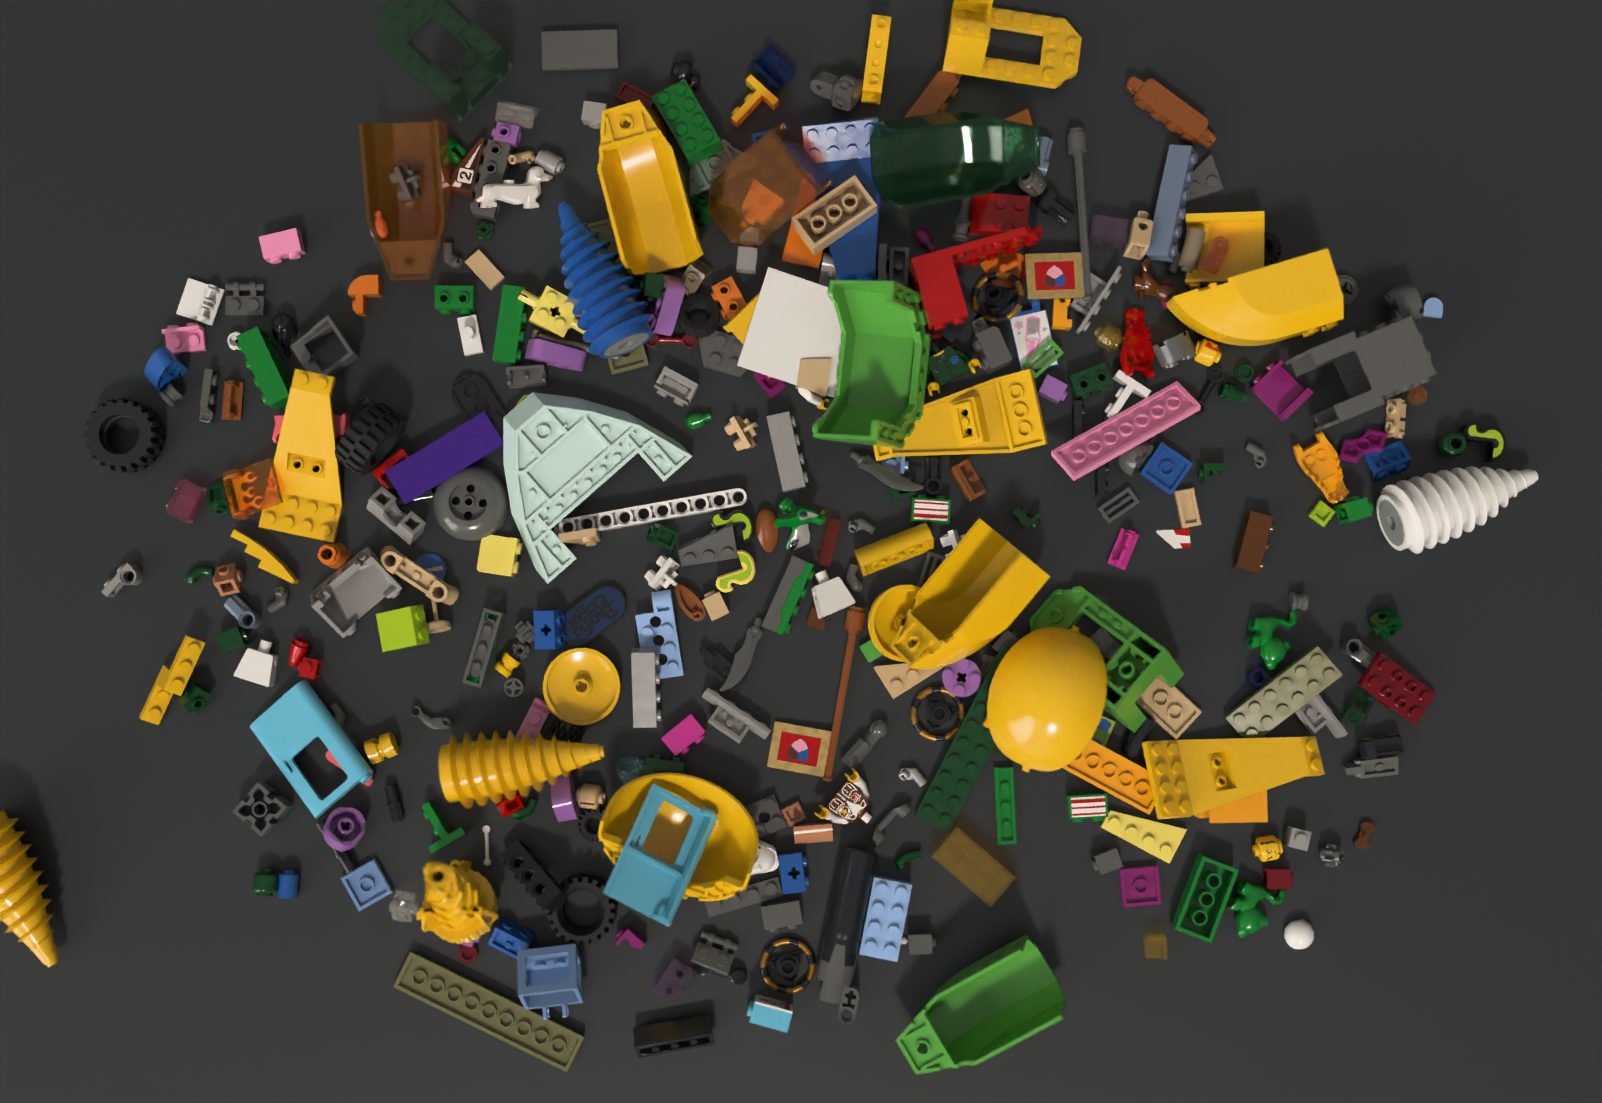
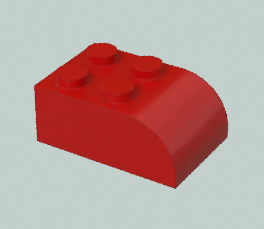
[968,193,1030,236]

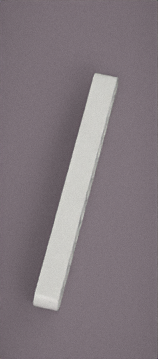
[554,488,747,538]

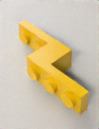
[139,635,205,725]

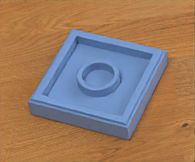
[340,858,394,911]

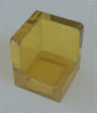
[1144,934,1168,960]

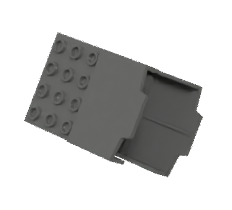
[1285,315,1436,433]

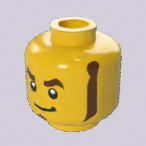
[1252,835,1283,862]

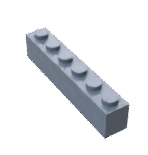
[1146,144,1198,262]

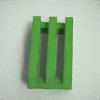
[1023,339,1064,379]

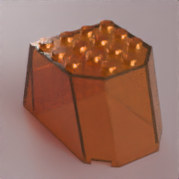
[708,124,833,245]

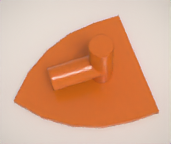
[980,253,1025,288]

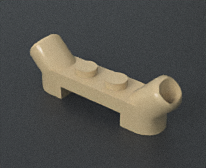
[379,545,459,605]

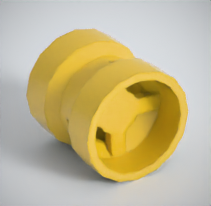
[493,651,520,678]

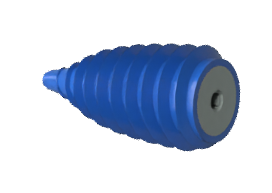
[558,201,655,358]

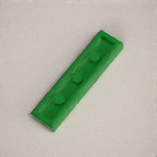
[993,766,1017,845]

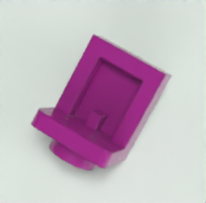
[754,372,786,398]

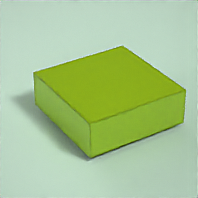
[1307,500,1336,527]

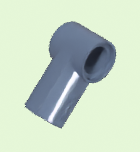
[1027,136,1053,177]
[224,594,262,629]

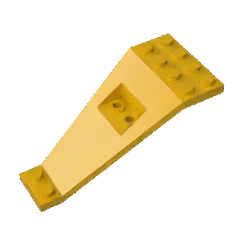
[873,369,1048,461]

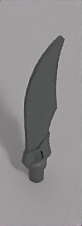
[850,451,924,491]
[720,618,763,691]

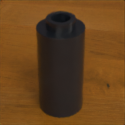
[1122,719,1156,759]

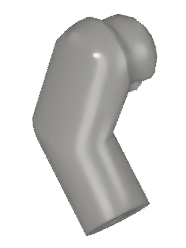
[899,767,927,787]

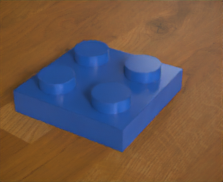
[1139,442,1193,496]

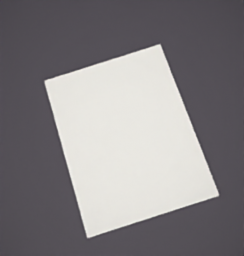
[737,267,842,398]

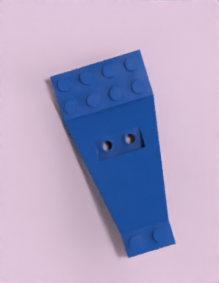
[802,117,881,281]

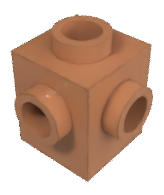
[213,563,243,596]

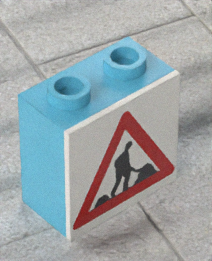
[747,994,793,1033]

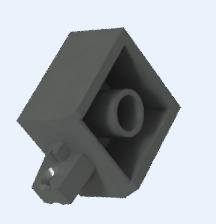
[971,317,1013,374]

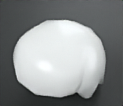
[1284,919,1314,949]

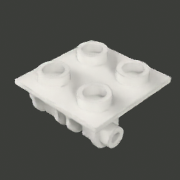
[176,278,225,326]

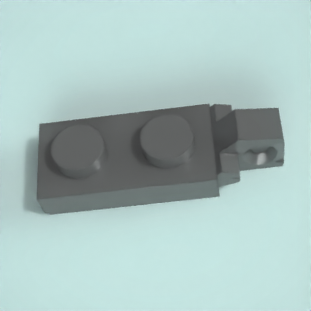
[199,369,219,423]
[1343,754,1399,779]

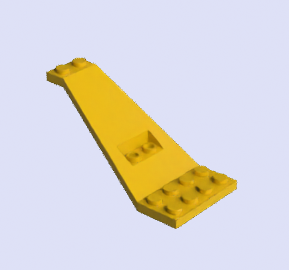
[258,369,344,543]
[1142,736,1325,819]

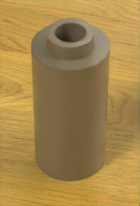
[1178,228,1206,273]

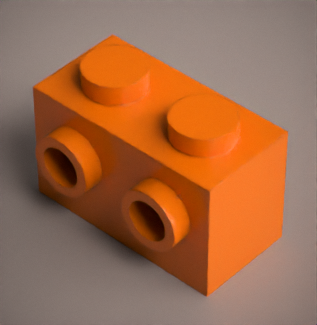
[710,276,747,321]

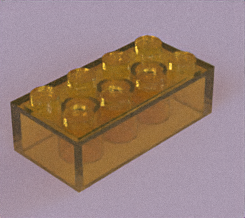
[930,825,1016,907]

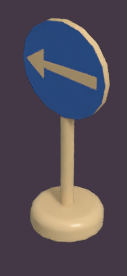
[415,554,451,633]

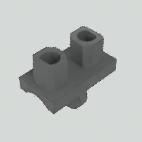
[389,164,422,201]

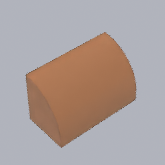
[793,822,833,844]

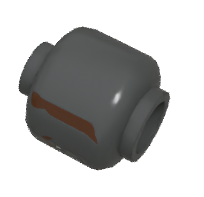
[1018,169,1047,197]

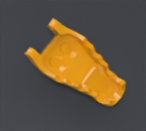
[1293,431,1349,504]

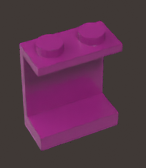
[1250,360,1314,421]

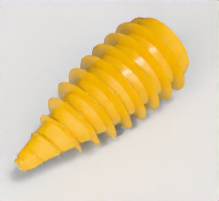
[439,730,605,809]
[0,810,59,967]

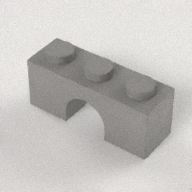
[366,486,426,545]

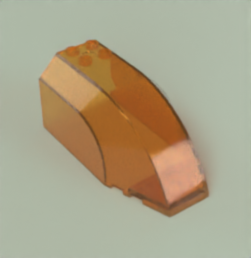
[358,120,451,281]

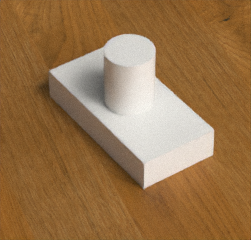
[457,314,484,356]

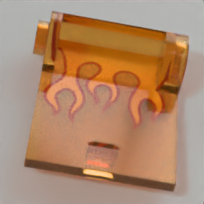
[222,458,283,521]

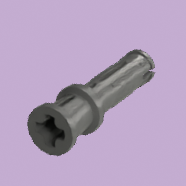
[951,182,975,242]

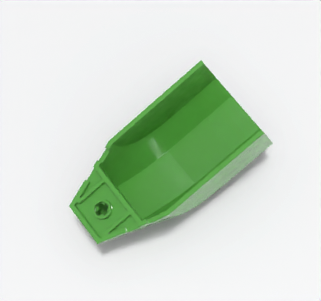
[896,935,1067,1074]

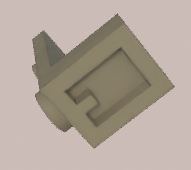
[681,259,713,301]

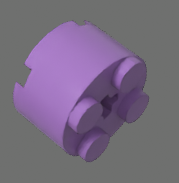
[942,658,983,697]
[322,807,365,852]

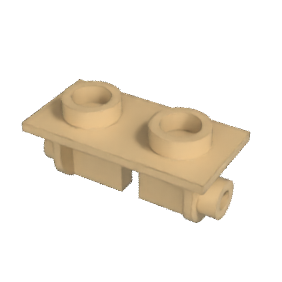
[1385,398,1407,439]

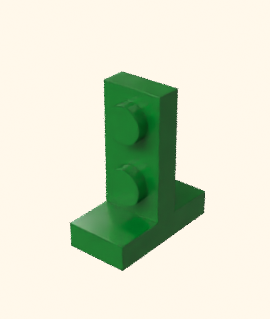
[422,800,468,853]

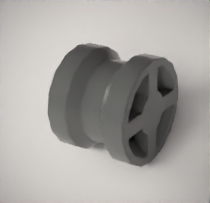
[159,383,184,407]
[1288,592,1309,611]
[504,677,525,697]

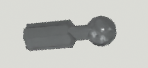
[841,719,888,769]

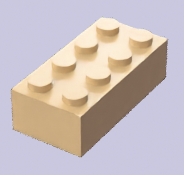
[791,175,877,255]

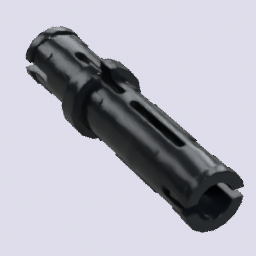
[315,819,357,874]

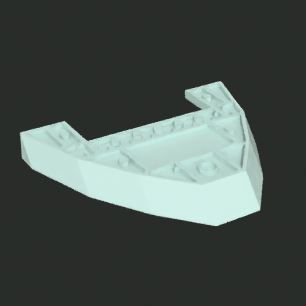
[503,392,692,584]

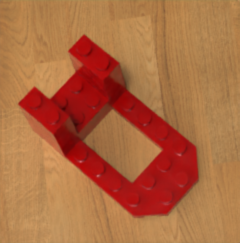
[908,225,1044,340]

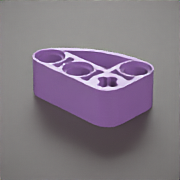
[650,274,685,336]
[524,339,587,371]
[550,771,578,822]

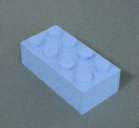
[859,875,912,962]

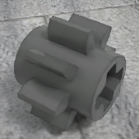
[514,620,534,644]
[1320,843,1345,867]

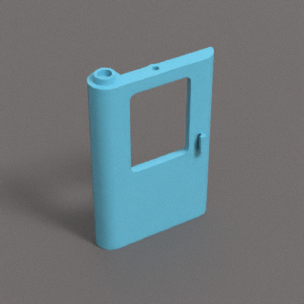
[250,680,373,819]
[603,783,718,926]

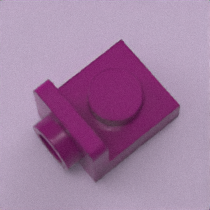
[615,926,647,950]

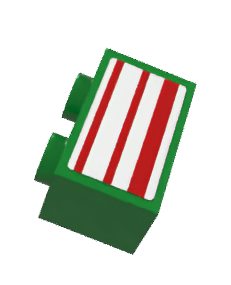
[910,495,951,524]
[1066,792,1108,822]

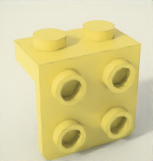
[477,535,522,577]

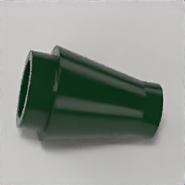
[1218,381,1248,403]

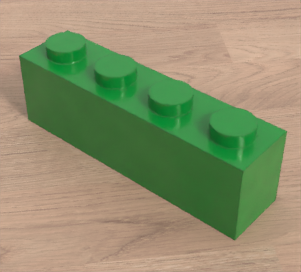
[492,284,529,366]

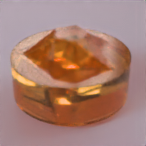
[1406,386,1427,406]

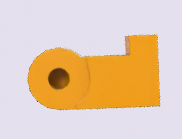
[1051,299,1072,330]

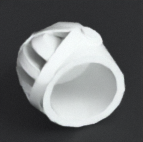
[751,840,779,875]

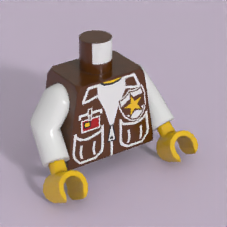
[814,768,873,824]

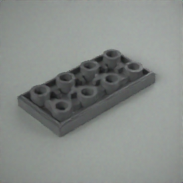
[541,29,619,71]

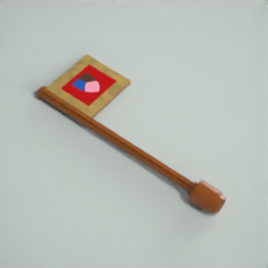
[767,606,866,782]

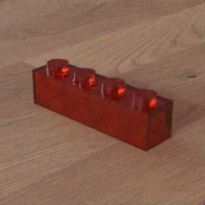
[816,518,841,568]

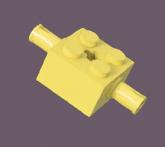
[518,286,586,338]

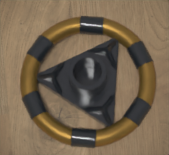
[971,271,1025,324]
[910,685,966,742]
[760,937,816,994]

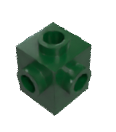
[689,194,715,224]
[1369,606,1403,641]
[177,679,212,714]

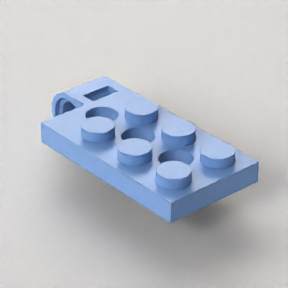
[635,589,684,679]

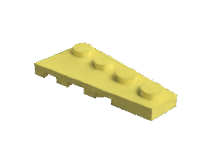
[1100,810,1187,864]

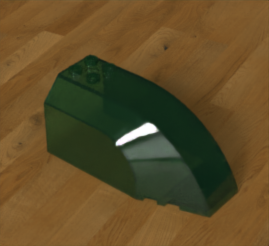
[870,112,1040,210]

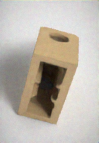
[1123,211,1153,260]

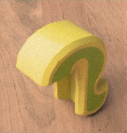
[716,550,756,593]

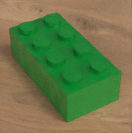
[651,78,723,167]
[236,326,292,410]
[1170,853,1239,943]

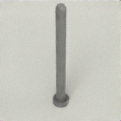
[531,329,621,360]

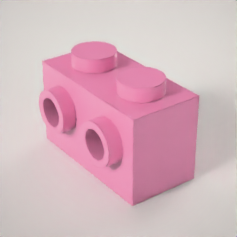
[259,228,306,264]

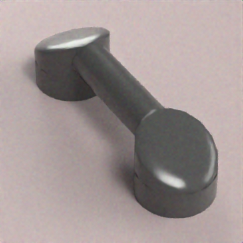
[871,803,912,847]

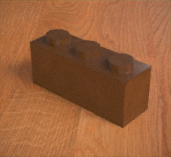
[1232,511,1274,573]

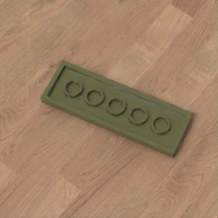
[1225,644,1343,738]

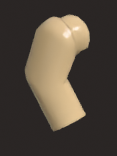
[508,151,536,164]

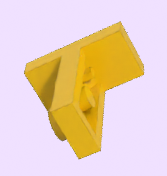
[731,74,779,127]

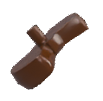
[1353,821,1376,850]

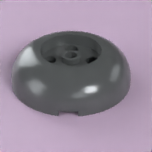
[433,465,509,541]

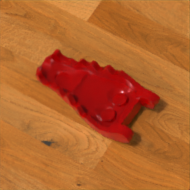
[1120,307,1155,378]

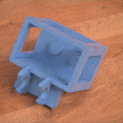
[517,944,583,1020]

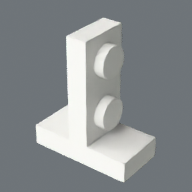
[1104,370,1151,420]

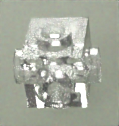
[389,890,419,922]

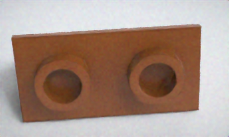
[222,380,244,421]

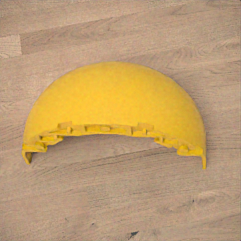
[598,773,759,901]

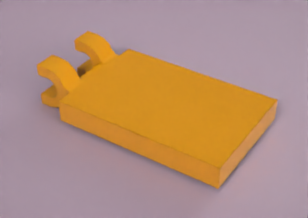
[1195,790,1268,823]

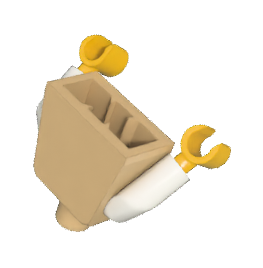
[795,359,832,410]

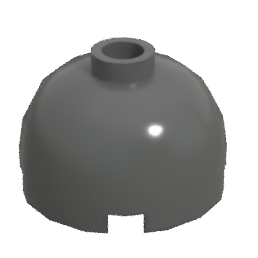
[1118,441,1154,477]

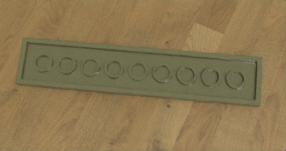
[393,951,585,1072]

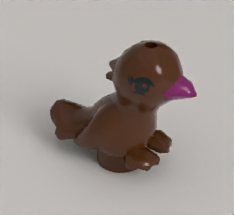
[1133,258,1178,310]

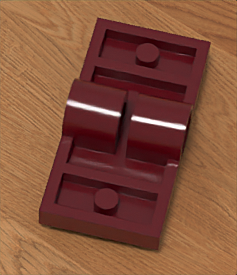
[1357,652,1436,726]

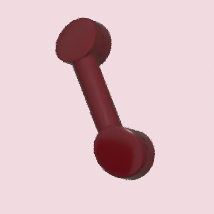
[645,333,698,349]

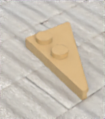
[873,663,946,699]

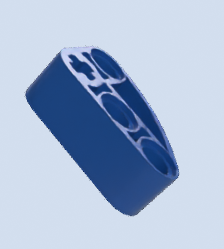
[144,346,188,392]

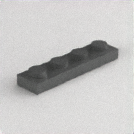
[705,876,783,917]

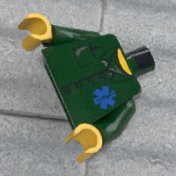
[926,340,982,396]

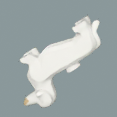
[476,166,553,209]

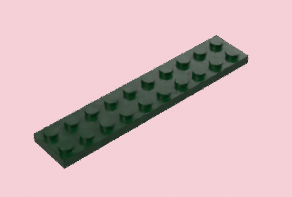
[915,643,1011,832]

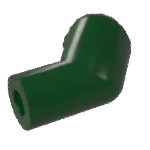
[186,565,215,584]

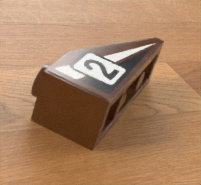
[448,138,488,198]

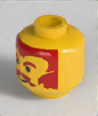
[1194,338,1222,367]

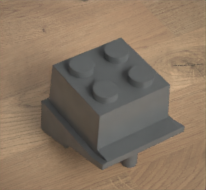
[290,315,359,376]

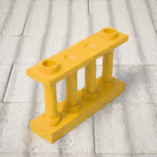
[861,14,891,105]

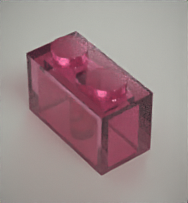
[165,478,207,524]

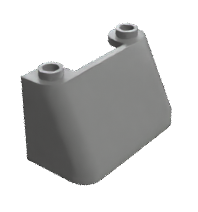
[310,547,402,638]

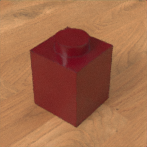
[1263,867,1294,889]

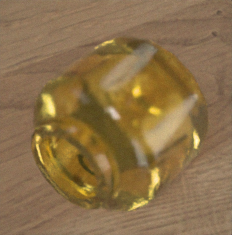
[1094,323,1124,352]

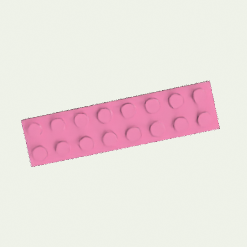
[1051,381,1201,481]

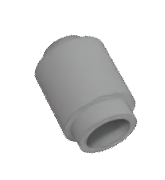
[535,150,565,175]

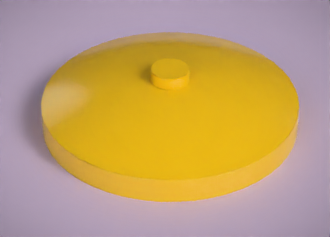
[868,585,921,662]
[543,648,621,725]

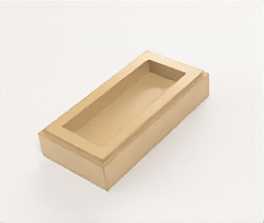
[465,249,505,291]
[1174,487,1201,529]

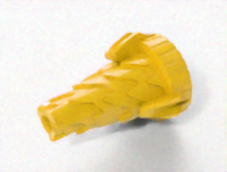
[416,860,499,944]

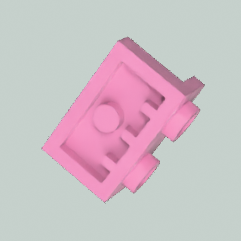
[161,323,207,354]

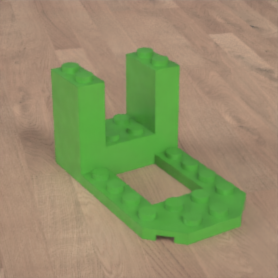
[1029,586,1184,733]

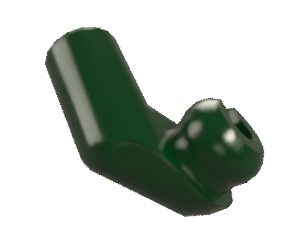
[511,797,538,820]
[895,849,922,870]

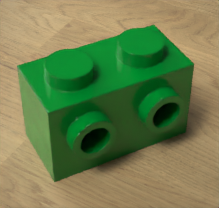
[435,286,476,315]
[1334,495,1373,524]

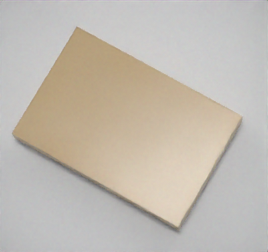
[1135,677,1202,740]

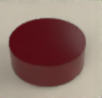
[458,945,479,963]

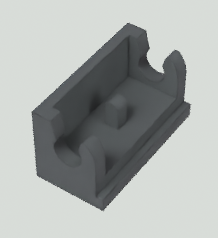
[506,365,548,389]

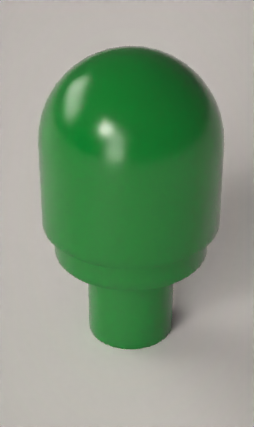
[685,412,712,429]

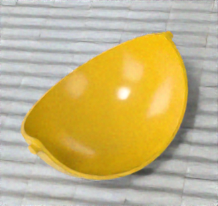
[987,626,1107,772]

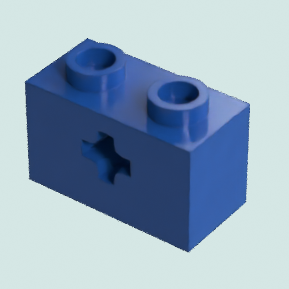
[533,609,566,649]
[778,851,809,894]

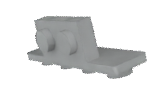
[1070,266,1122,334]
[702,688,771,743]
[1295,693,1348,738]

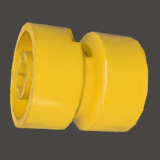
[364,731,399,765]

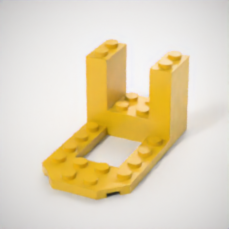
[942,0,1082,89]

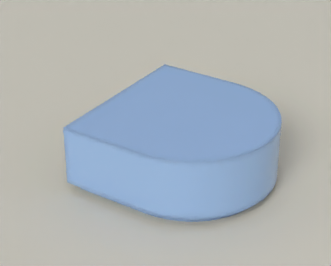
[1421,298,1443,319]

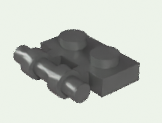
[225,281,266,316]
[691,930,739,976]

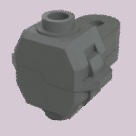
[810,71,863,111]

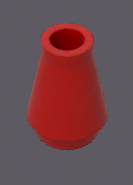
[287,637,310,667]

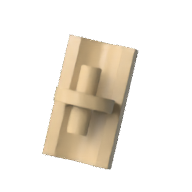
[724,415,758,451]

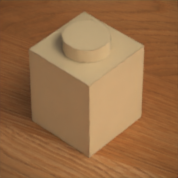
[702,590,730,621]

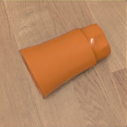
[317,543,350,569]

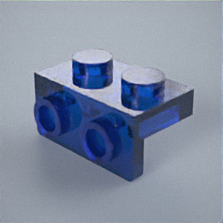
[751,44,797,89]

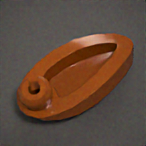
[756,509,778,553]
[675,583,706,621]

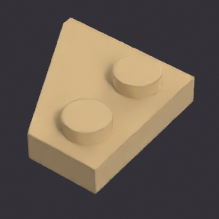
[558,528,601,546]

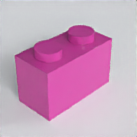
[661,713,706,756]

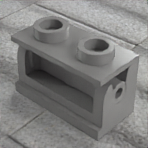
[654,366,699,407]

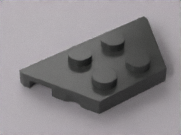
[698,331,748,378]

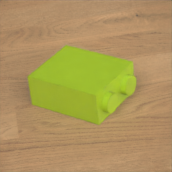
[376,605,430,652]

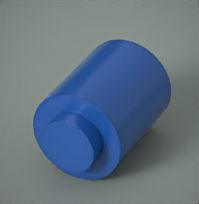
[278,869,299,899]

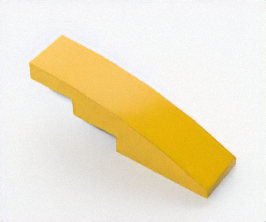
[230,530,299,584]

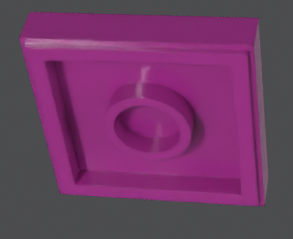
[1119,864,1162,907]

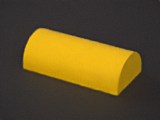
[854,522,934,577]

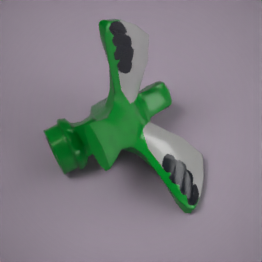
[774,497,826,551]

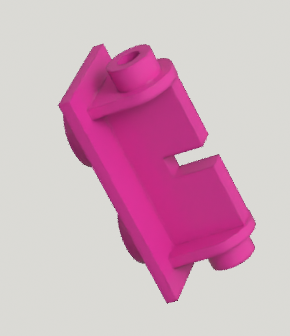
[1107,528,1139,570]

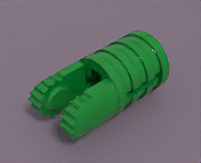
[433,131,468,166]

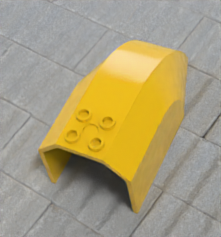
[597,100,704,276]
[1166,248,1344,346]
[890,518,1050,669]

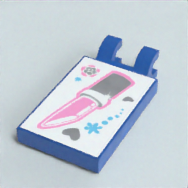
[1009,300,1059,371]

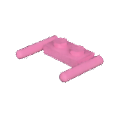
[515,697,555,739]

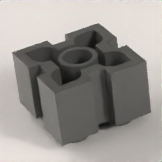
[232,780,293,837]

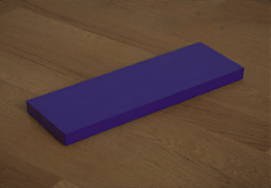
[385,411,503,505]

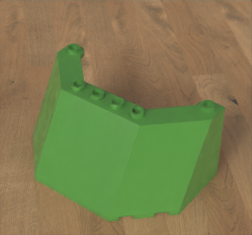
[812,280,931,448]

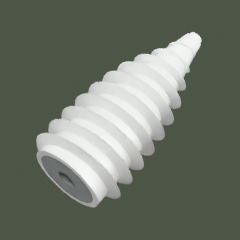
[1377,466,1538,554]

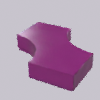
[1339,428,1387,464]

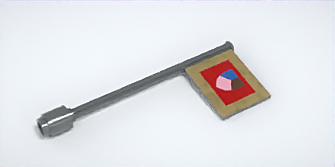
[1024,127,1094,302]

